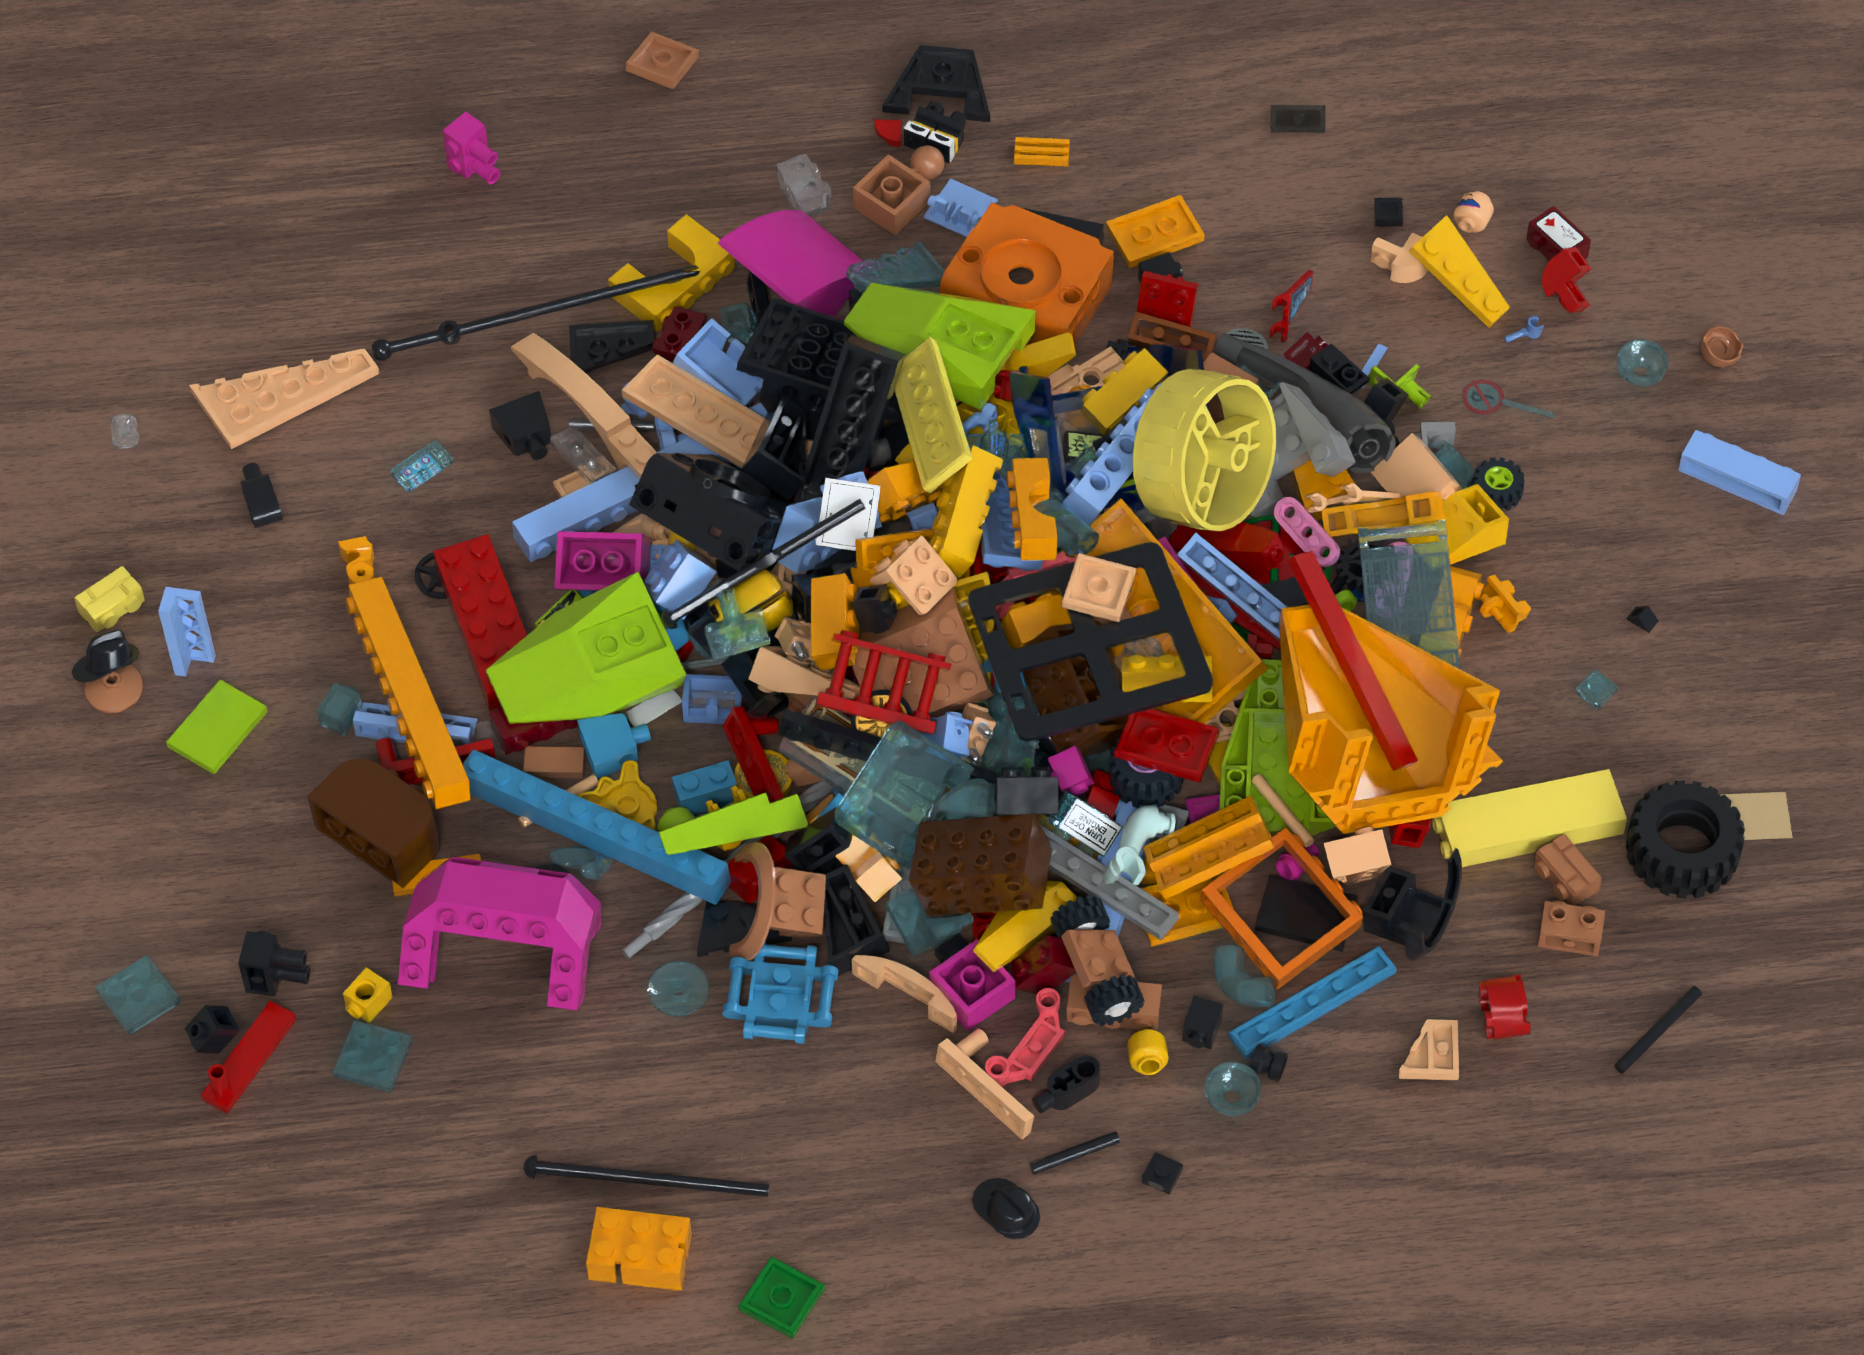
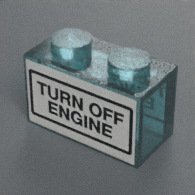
[1047,791,1123,857]

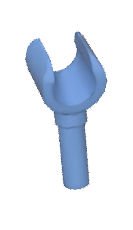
[1504,316,1544,343]

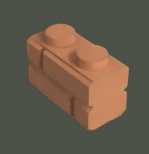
[1534,834,1602,906]

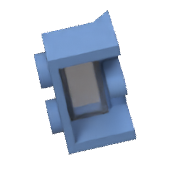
[682,674,744,724]

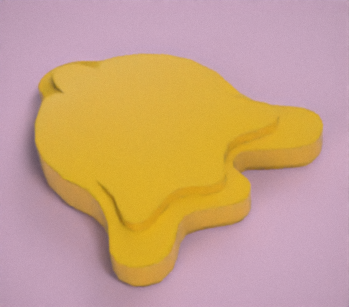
[578,760,657,831]

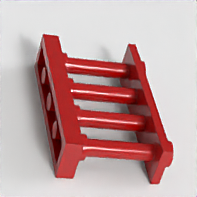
[815,630,951,735]

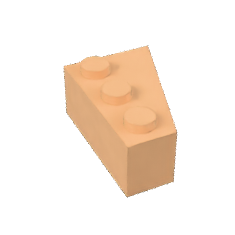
[1324,827,1392,885]

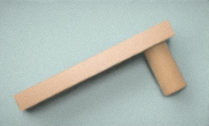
[935,1028,1034,1139]

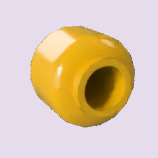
[1127,1029,1169,1075]

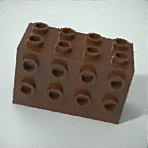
[909,813,1052,917]

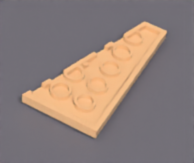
[189,348,379,450]

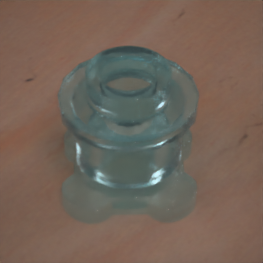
[1069,443,1098,480]

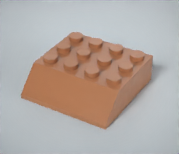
[852,587,995,717]

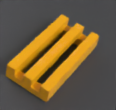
[1014,137,1070,167]

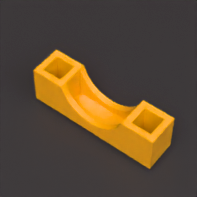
[1006,458,1058,561]
[1321,491,1445,538]

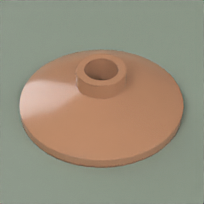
[84,665,144,713]

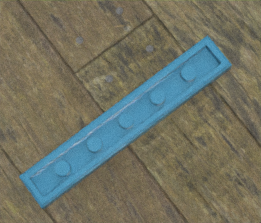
[1228,946,1397,1060]

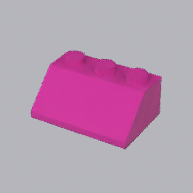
[554,531,651,591]

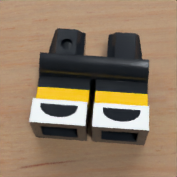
[904,101,966,164]

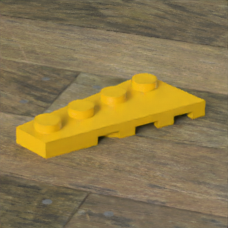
[1409,215,1510,328]

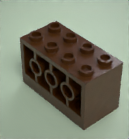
[1022,621,1129,756]

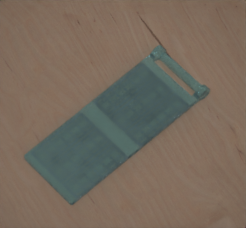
[1358,519,1461,669]

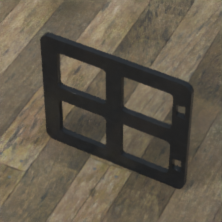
[968,542,1213,742]

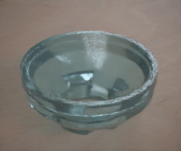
[1617,339,1669,386]
[1205,1062,1261,1116]

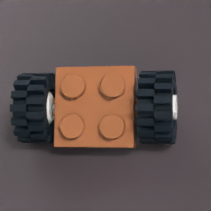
[1050,895,1145,1026]

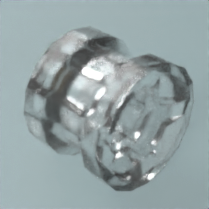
[109,414,140,449]

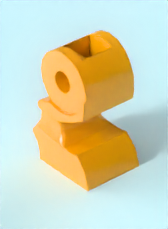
[338,536,375,585]

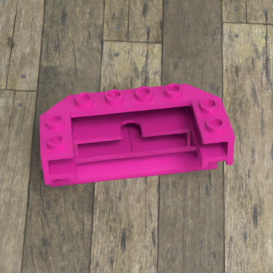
[398,857,602,1011]

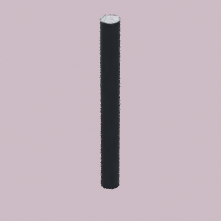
[1614,986,1702,1074]

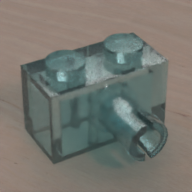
[705,589,771,661]

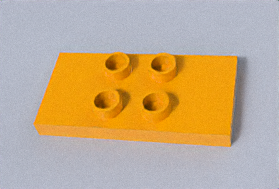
[1047,499,1268,724]

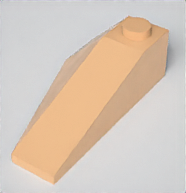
[748,646,861,699]

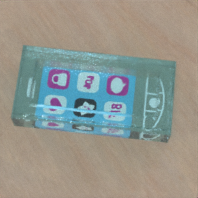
[390,440,454,493]

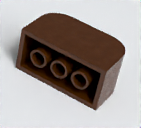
[307,759,440,888]

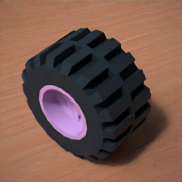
[1109,737,1184,808]

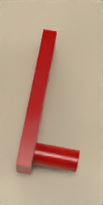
[722,707,785,803]
[375,738,496,785]
[201,1001,296,1114]

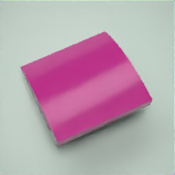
[718,210,879,316]

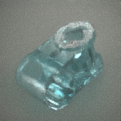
[1434,443,1473,490]

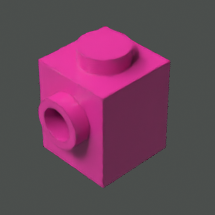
[1048,746,1095,796]

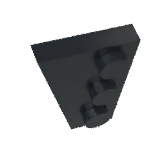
[697,901,792,957]

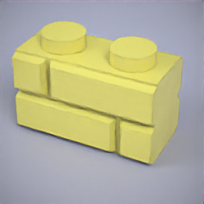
[74,566,145,632]

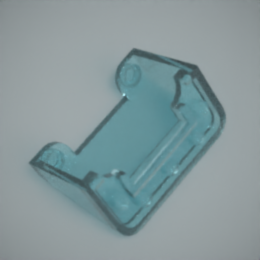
[834,721,974,870]

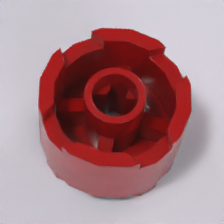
[1478,974,1531,1040]

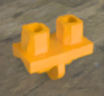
[1479,575,1531,633]

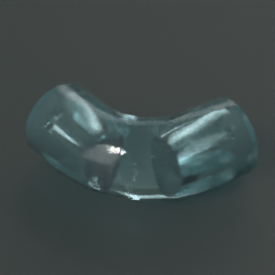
[1213,945,1275,1008]

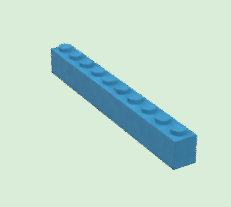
[462,749,731,905]

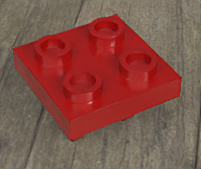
[1137,271,1199,328]

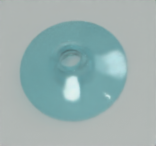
[648,961,709,1016]

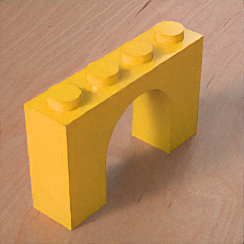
[608,214,735,332]

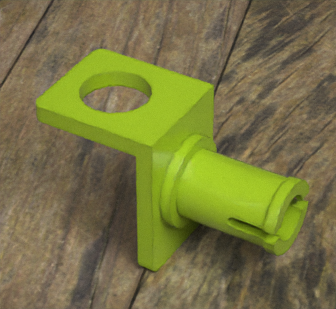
[1368,364,1432,409]

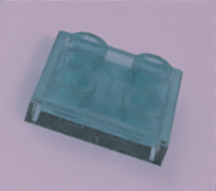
[333,1020,413,1092]

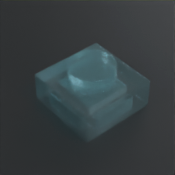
[1575,669,1618,710]

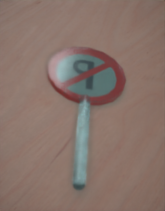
[1462,379,1555,418]

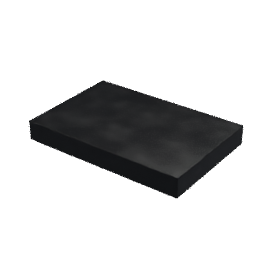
[1255,875,1358,952]

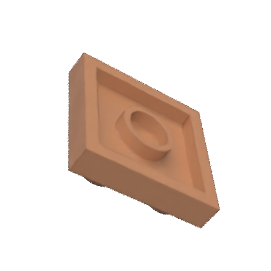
[626,32,699,89]

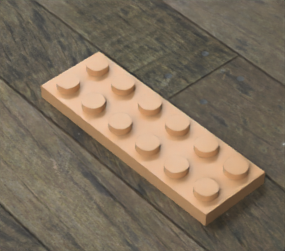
[622,354,764,468]

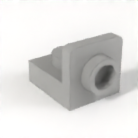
[1414,422,1456,449]

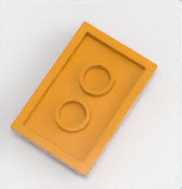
[1106,195,1205,269]
[1141,874,1234,947]

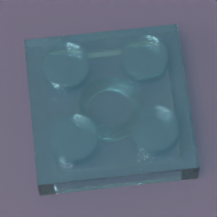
[96,955,181,1035]

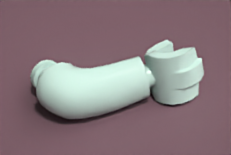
[1104,805,1176,885]

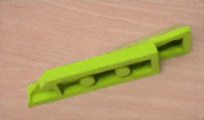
[658,793,808,855]

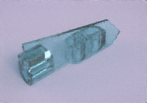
[999,454,1099,555]

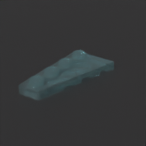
[846,241,945,292]

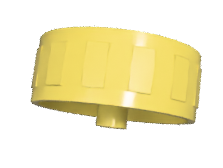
[1133,369,1276,531]

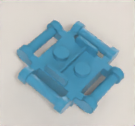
[722,941,839,1044]

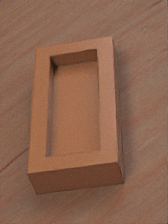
[523,746,585,779]

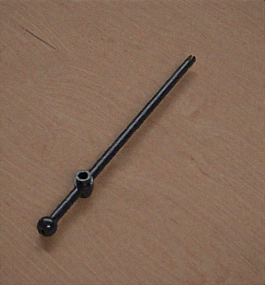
[372,265,700,361]

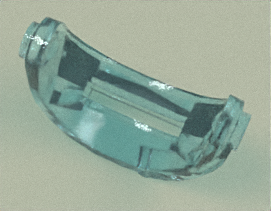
[550,847,612,880]

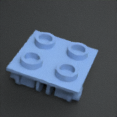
[923,179,998,237]

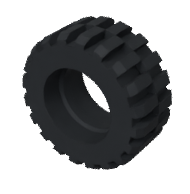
[1626,780,1745,899]

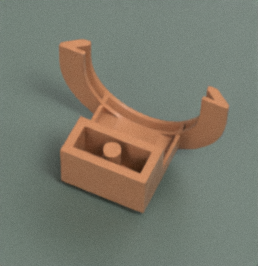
[729,842,826,961]

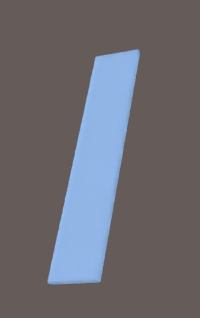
[1361,344,1388,388]

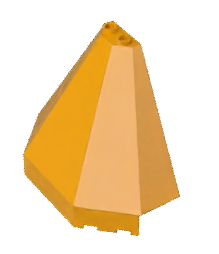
[1279,604,1503,834]

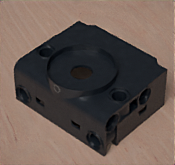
[629,453,796,571]

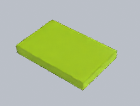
[166,679,268,774]

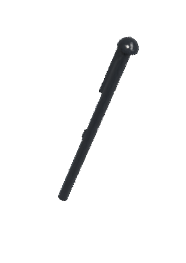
[661,499,866,629]
[523,1155,769,1197]

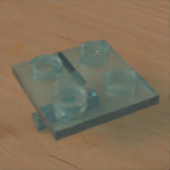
[884,890,974,957]

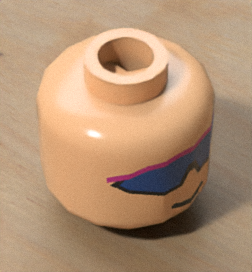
[1453,191,1494,233]

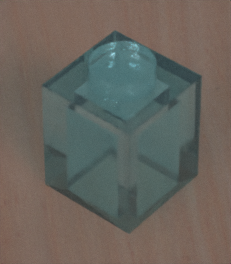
[317,683,362,736]

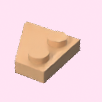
[1399,1019,1459,1080]

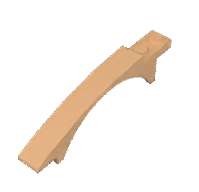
[511,332,657,479]

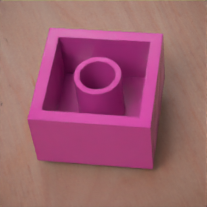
[929,939,1015,1032]

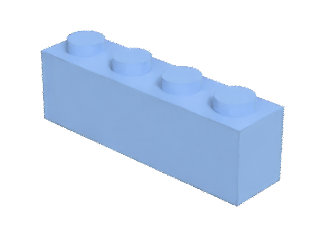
[1678,430,1801,515]

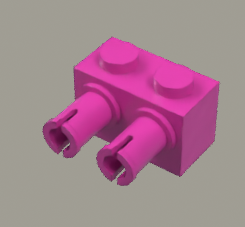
[442,112,501,185]

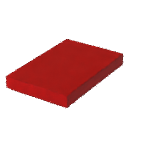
[1114,709,1219,783]

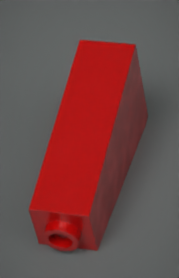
[1168,522,1285,573]

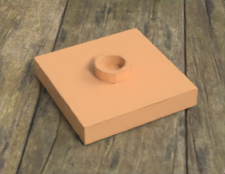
[1062,553,1136,622]

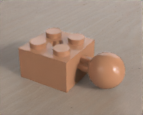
[853,145,945,236]

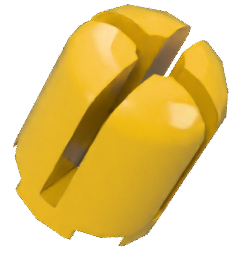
[709,570,794,648]

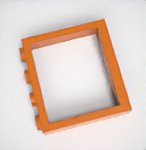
[1200,827,1363,991]

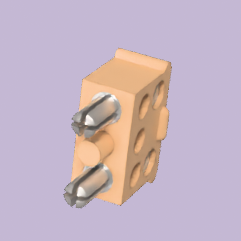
[775,617,814,662]
[958,702,996,766]

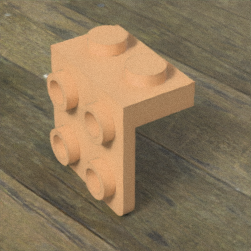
[869,535,957,615]

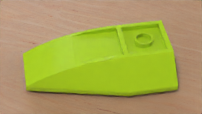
[1220,659,1336,836]

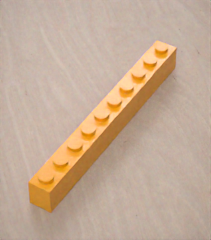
[345,577,470,809]

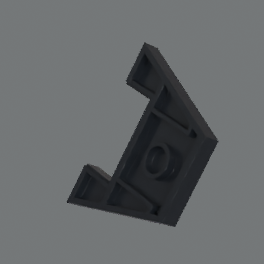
[882,45,990,122]

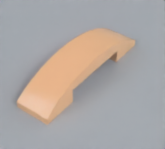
[852,955,957,1033]

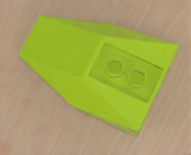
[844,283,1036,410]
[486,572,687,724]

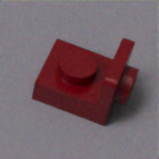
[1283,332,1328,370]

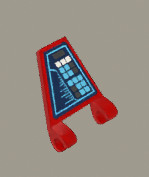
[1270,270,1313,343]

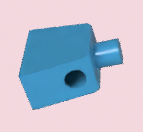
[577,713,651,780]

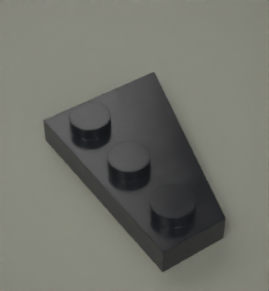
[569,320,654,373]

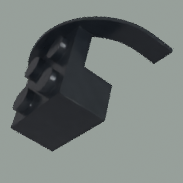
[721,628,789,720]
[1363,848,1462,961]

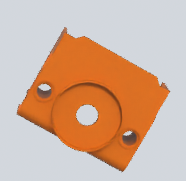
[940,202,1114,347]

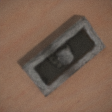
[1270,105,1325,133]

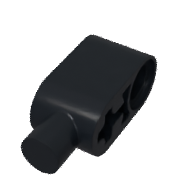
[240,463,283,528]
[1032,1055,1100,1114]

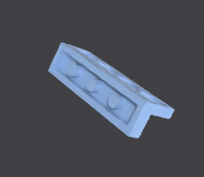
[158,587,216,677]
[353,702,478,747]

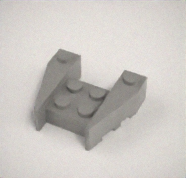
[1249,382,1356,517]

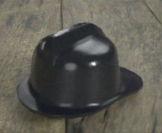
[72,629,139,682]
[972,1178,1040,1239]

